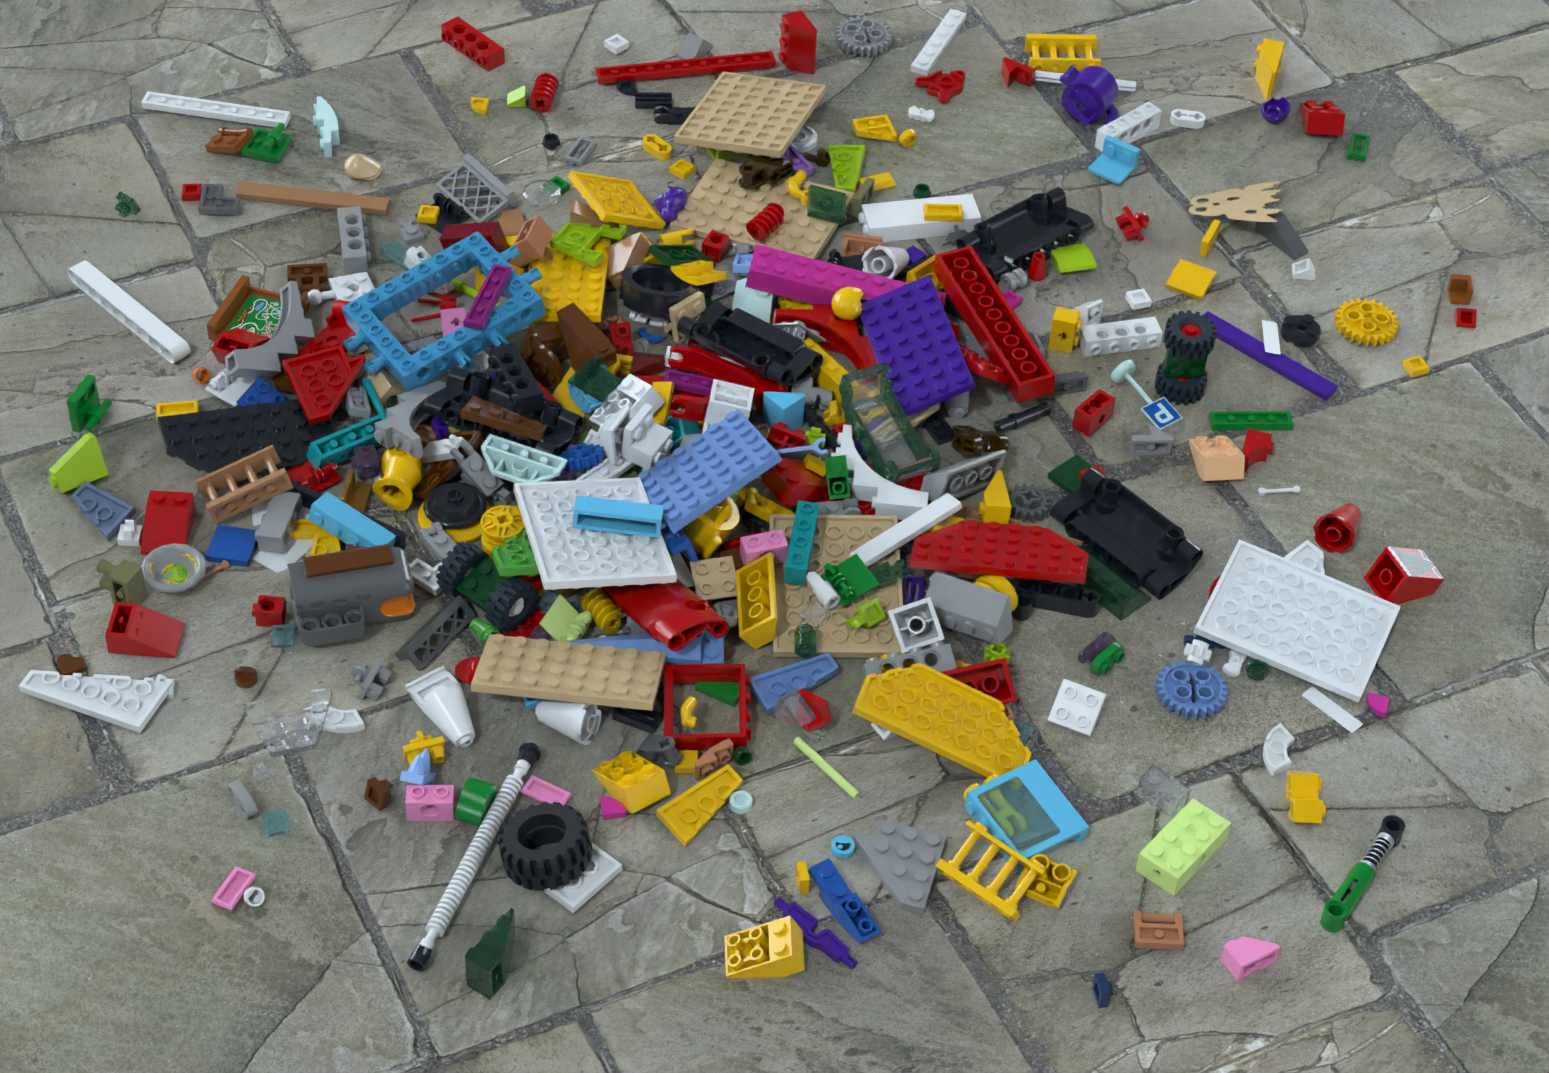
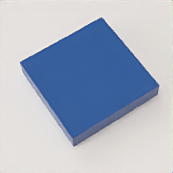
[205,525,258,567]

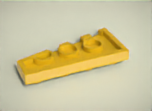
[656,764,743,847]

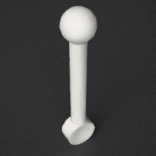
[1257,485,1301,496]

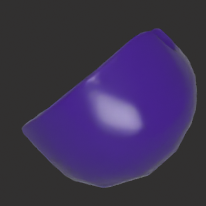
[1261,97,1291,123]

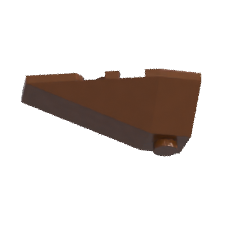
[413,431,482,499]

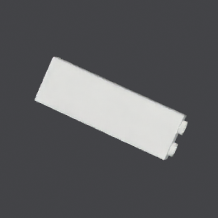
[858,194,981,242]

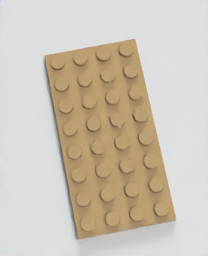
[471,634,666,711]

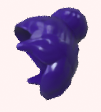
[653,185,688,223]

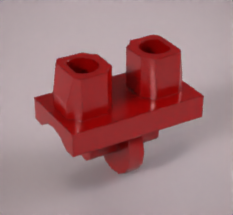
[1115,206,1149,242]
[609,322,634,358]
[767,421,807,449]

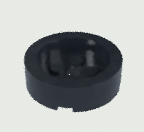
[619,264,701,318]

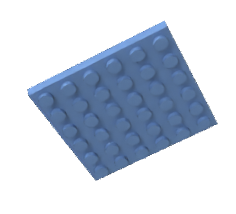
[637,409,782,534]

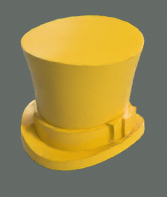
[372,457,422,511]

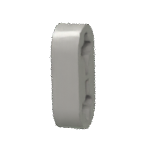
[226,779,258,819]

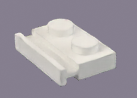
[405,665,461,710]

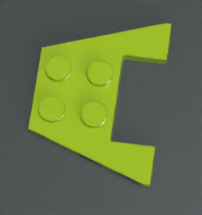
[550,223,627,267]

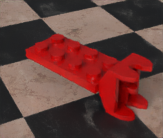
[950,322,1010,385]

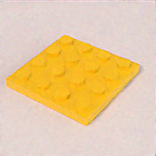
[568,171,666,230]

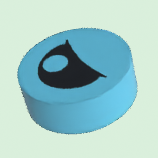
[831,835,855,859]

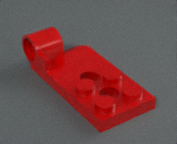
[295,299,356,357]

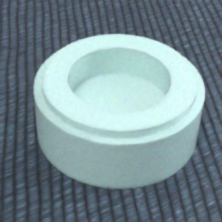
[729,791,753,814]

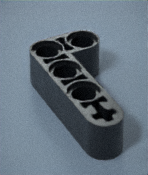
[1011,578,1101,621]

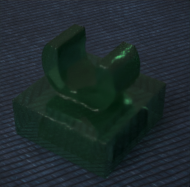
[115,191,141,218]

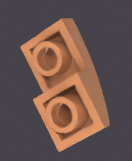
[695,738,734,781]

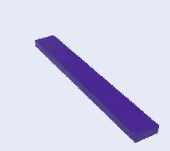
[1202,311,1338,401]

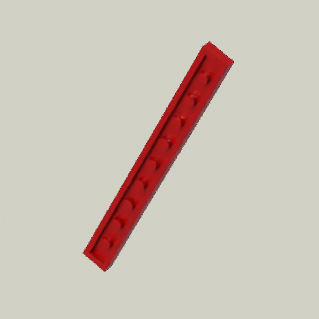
[595,51,776,85]

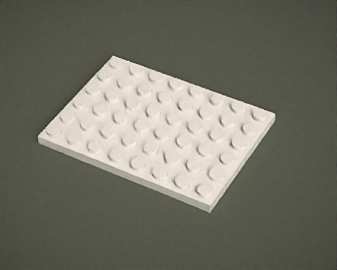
[514,477,677,590]
[1193,539,1401,703]

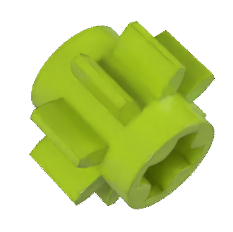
[804,427,826,449]
[983,643,1010,664]

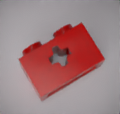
[1072,389,1116,436]

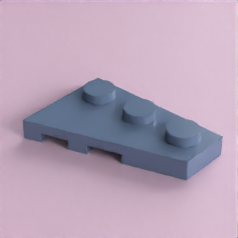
[71,481,136,541]

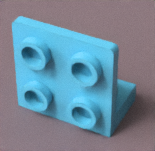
[1088,135,1140,185]

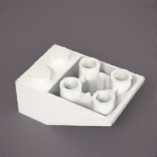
[589,374,665,426]

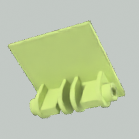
[539,594,592,642]

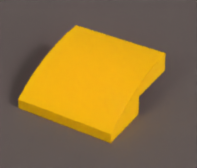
[1166,259,1217,301]
[671,260,727,286]

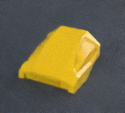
[1014,854,1077,909]

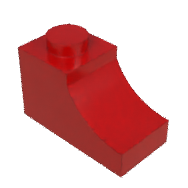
[1242,429,1274,472]

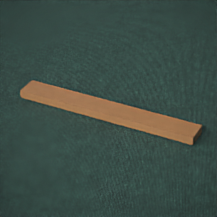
[236,181,390,215]

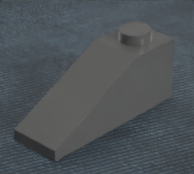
[1255,206,1308,260]

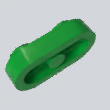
[1090,642,1125,677]

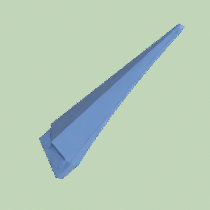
[568,630,724,665]

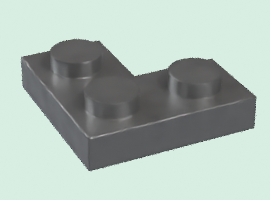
[198,184,240,216]

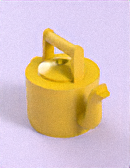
[680,497,740,559]

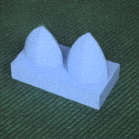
[400,748,436,785]

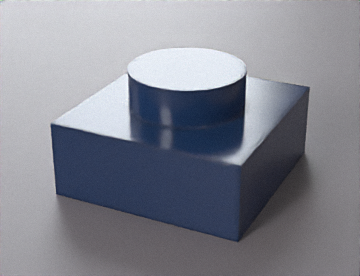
[1092,973,1113,1008]

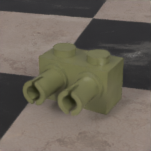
[96,559,147,605]

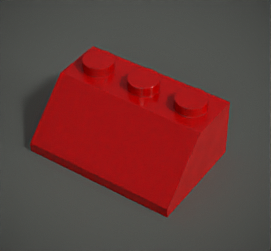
[778,10,817,75]
[941,658,1017,704]

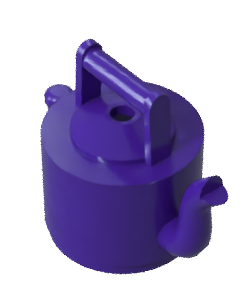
[1060,66,1118,127]

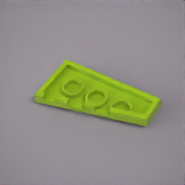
[828,145,865,193]

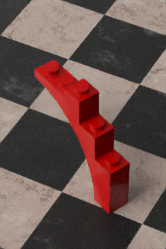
[772,304,884,384]

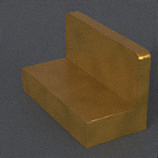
[341,470,372,514]

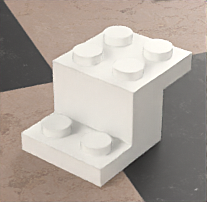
[702,379,754,433]
[621,403,673,472]

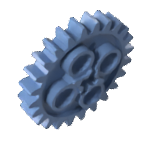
[1155,659,1228,720]

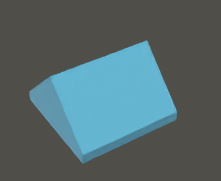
[762,391,805,431]

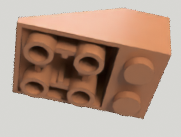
[509,215,554,267]

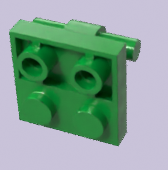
[242,123,292,163]
[66,375,112,433]

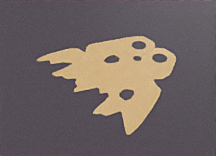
[1189,181,1283,222]

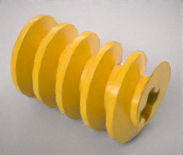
[578,588,623,635]

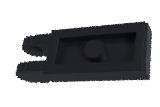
[653,106,695,125]

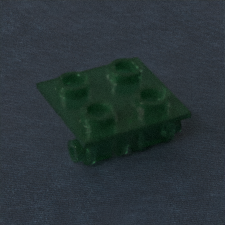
[568,355,622,403]

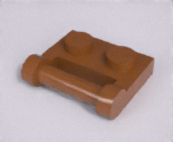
[205,127,254,153]

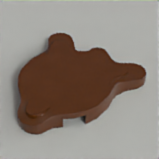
[520,333,563,388]

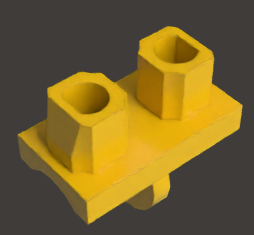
[403,730,445,765]

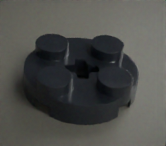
[1280,314,1321,347]

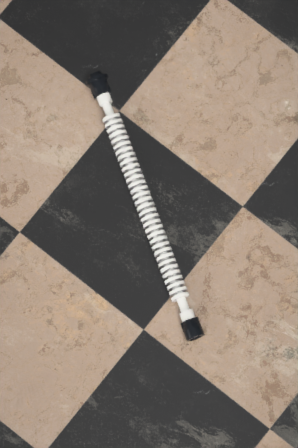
[407,743,541,972]

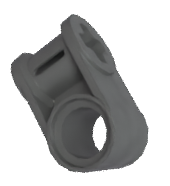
[636,734,682,767]

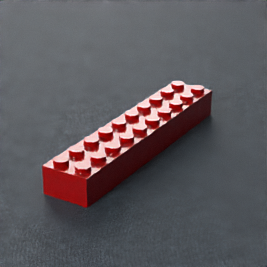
[934,246,1056,403]

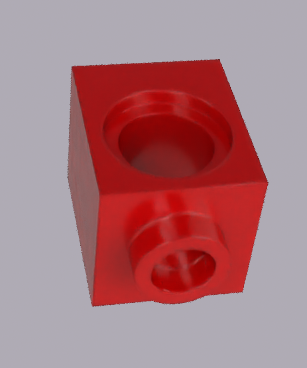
[702,230,729,264]
[252,595,287,628]

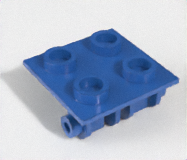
[236,377,290,407]

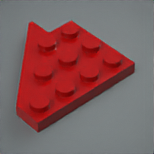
[282,345,366,425]

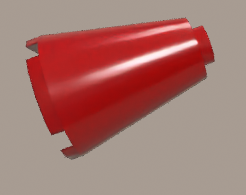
[1313,503,1361,553]

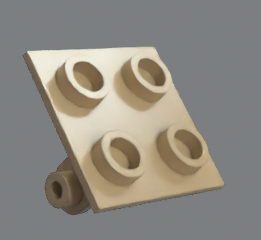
[690,556,737,601]

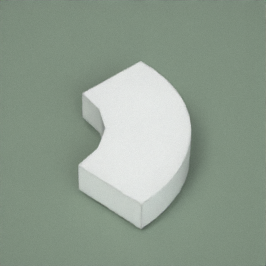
[304,701,365,733]
[1263,723,1295,776]

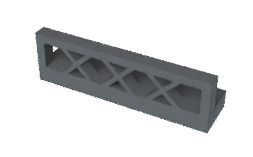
[1002,371,1088,403]
[394,595,476,671]

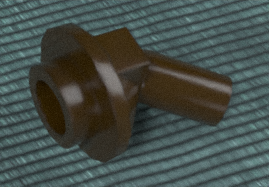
[803,148,830,167]

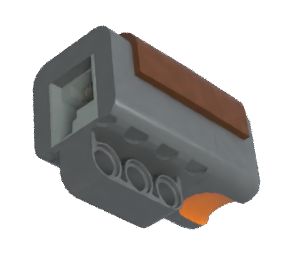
[287,544,415,646]

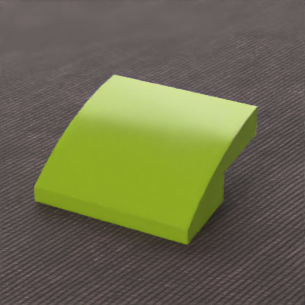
[1050,243,1097,273]

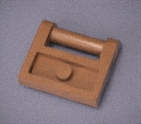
[1132,910,1184,950]

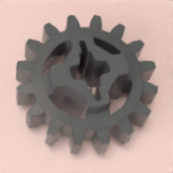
[1008,483,1051,523]

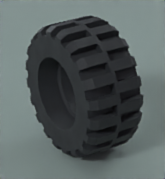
[498,802,593,891]

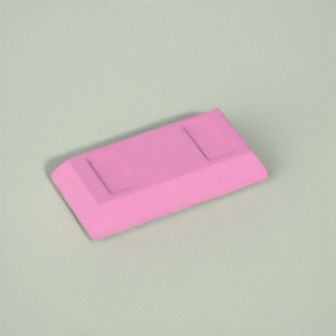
[520,775,572,806]
[210,866,257,911]

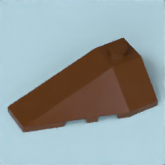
[556,302,617,375]

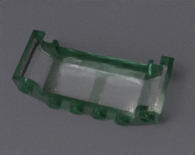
[839,362,942,484]

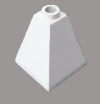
[888,597,945,653]

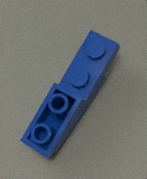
[808,858,881,944]

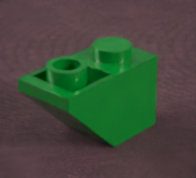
[824,455,851,500]

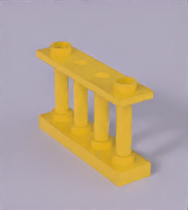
[1024,34,1101,73]
[935,820,1048,924]

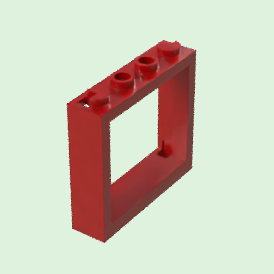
[664,664,751,751]

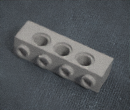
[337,206,371,273]
[861,641,956,679]

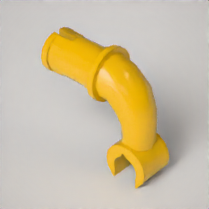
[786,169,814,206]

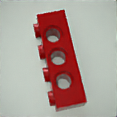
[441,16,505,72]

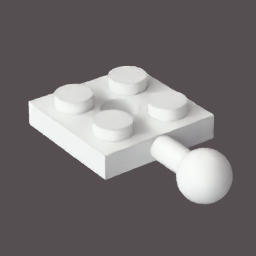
[308,272,375,305]

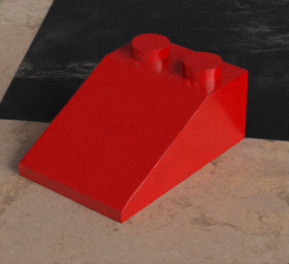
[762,458,829,508]
[140,490,196,555]

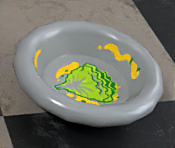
[141,543,207,594]

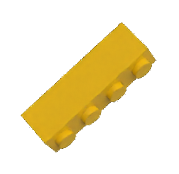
[802,337,870,406]
[736,552,777,650]

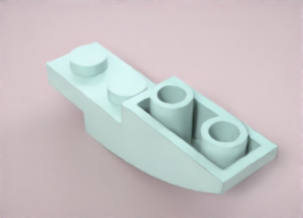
[313,96,340,157]

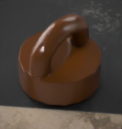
[234,666,257,688]

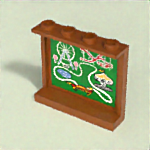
[207,275,310,341]

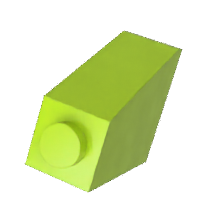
[48,432,109,493]

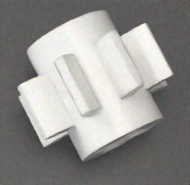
[1183,639,1212,666]

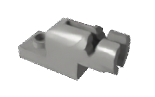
[787,377,832,411]

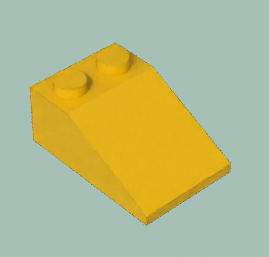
[1253,38,1285,101]

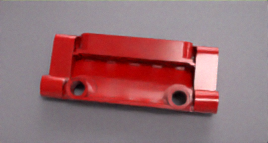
[602,579,729,652]

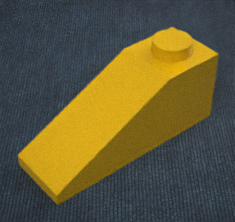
[978,470,1011,524]

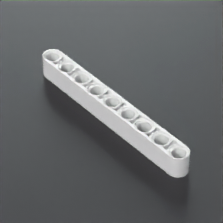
[67,260,191,364]

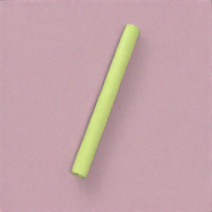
[793,737,861,800]

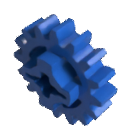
[559,443,605,472]

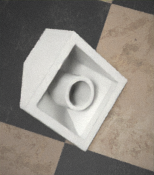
[598,406,631,465]

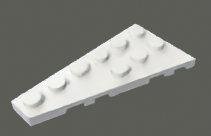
[19,670,175,733]

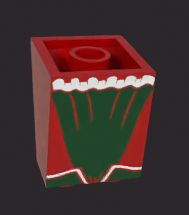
[1363,546,1444,605]

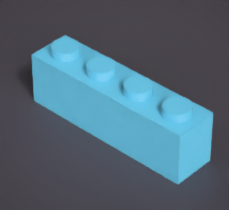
[308,492,396,547]
[572,495,663,538]

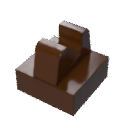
[364,777,393,811]

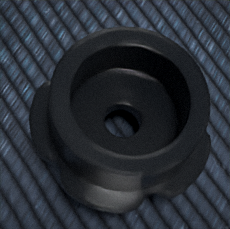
[542,133,560,150]

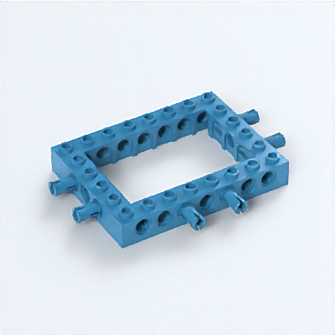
[342,231,546,392]

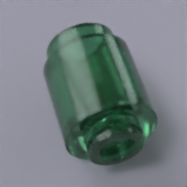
[794,624,817,658]

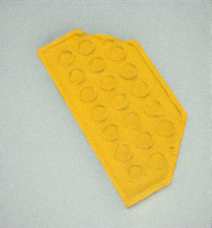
[852,663,1031,792]

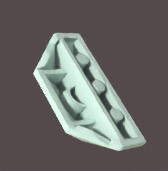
[732,278,775,324]
[481,434,568,483]

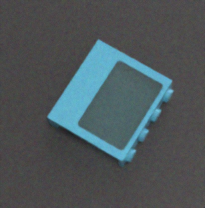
[964,759,1089,874]

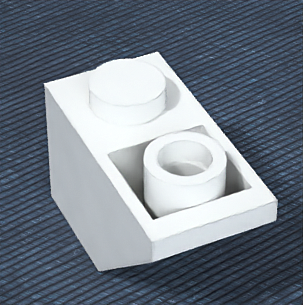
[1072,299,1103,334]

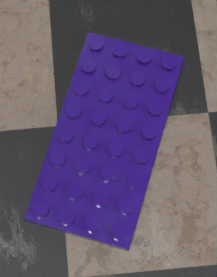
[860,274,976,420]

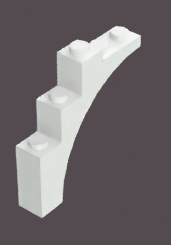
[831,424,929,520]

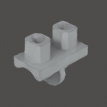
[351,657,392,701]

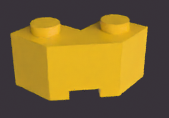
[1286,771,1326,823]

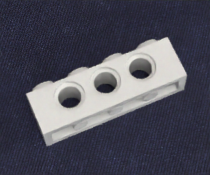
[1095,102,1162,152]
[1078,317,1163,357]

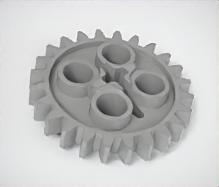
[835,16,892,57]

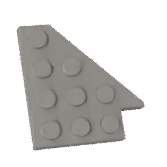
[852,819,947,914]

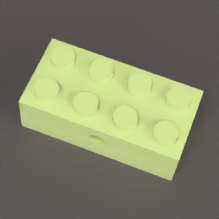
[1135,799,1231,896]

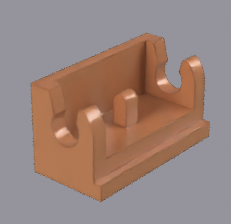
[841,232,883,257]

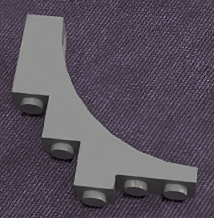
[224,281,315,379]
[374,380,446,459]

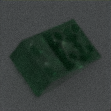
[465,908,516,1000]

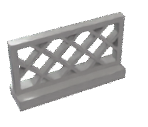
[435,153,518,223]

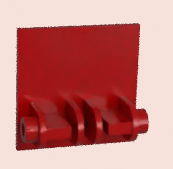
[286,460,342,492]

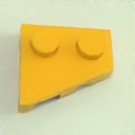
[852,114,897,142]

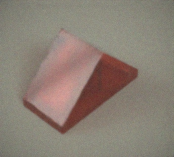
[630,352,665,376]

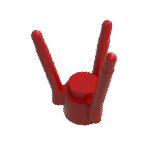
[410,292,457,322]

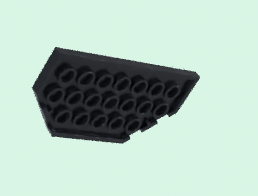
[158,399,333,475]

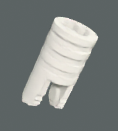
[806,571,841,610]

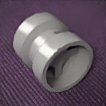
[1000,268,1028,291]

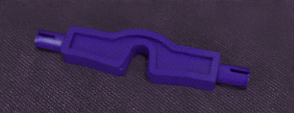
[774,896,858,970]

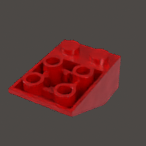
[1300,100,1345,136]
[105,602,185,658]

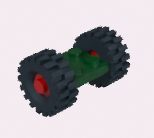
[1155,310,1217,406]

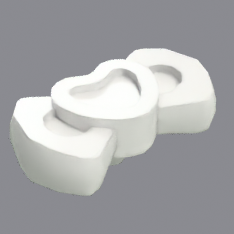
[908,106,935,123]
[1222,650,1247,677]

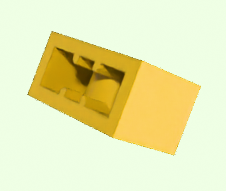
[1048,307,1082,354]

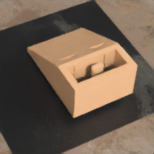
[1189,435,1245,481]

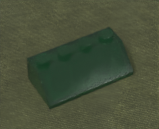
[1074,544,1151,621]

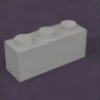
[255,492,303,553]

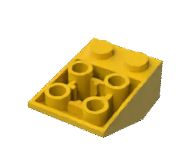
[592,750,671,814]
[724,916,805,978]

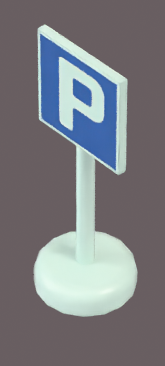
[1110,360,1183,430]

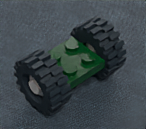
[436,541,539,633]

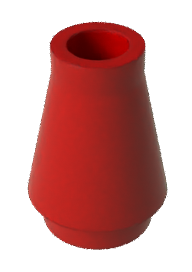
[1027,252,1046,281]

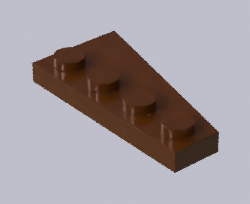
[460,396,547,441]

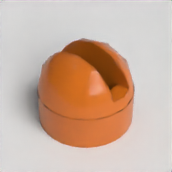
[192,367,210,384]

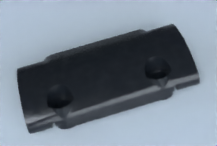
[956,187,1094,281]
[677,302,823,386]
[423,366,583,457]
[1050,467,1203,600]

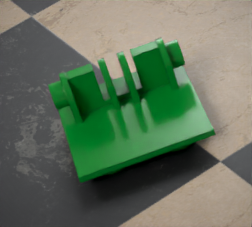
[820,553,880,607]

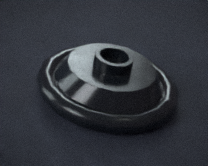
[423,482,487,530]

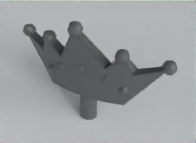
[942,225,968,246]

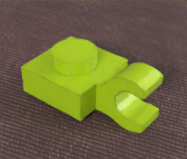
[845,597,886,629]

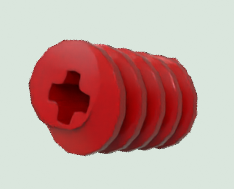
[530,73,559,113]
[746,202,784,242]

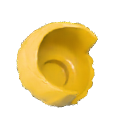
[831,287,863,320]

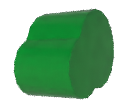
[455,777,498,827]

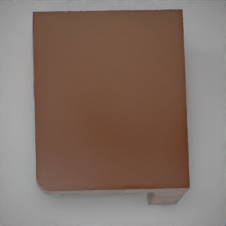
[1447,274,1473,305]

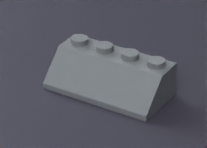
[920,450,1007,502]
[925,571,1013,645]

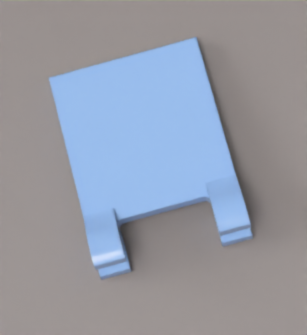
[776,438,828,460]

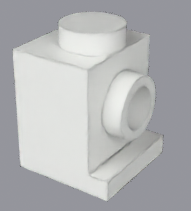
[403,246,431,269]

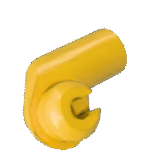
[680,696,697,728]

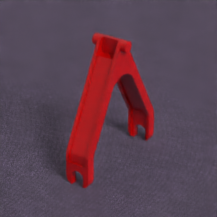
[668,345,788,421]

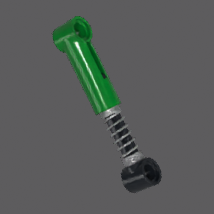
[1320,815,1405,933]

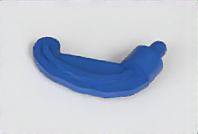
[638,327,666,343]

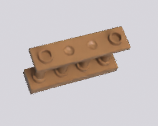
[195,445,294,524]

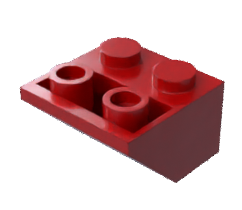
[211,328,270,364]

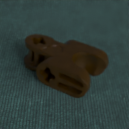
[738,154,793,189]
[951,425,1009,457]

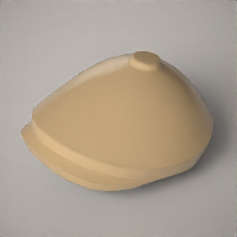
[344,153,382,181]

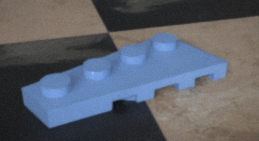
[749,652,839,715]

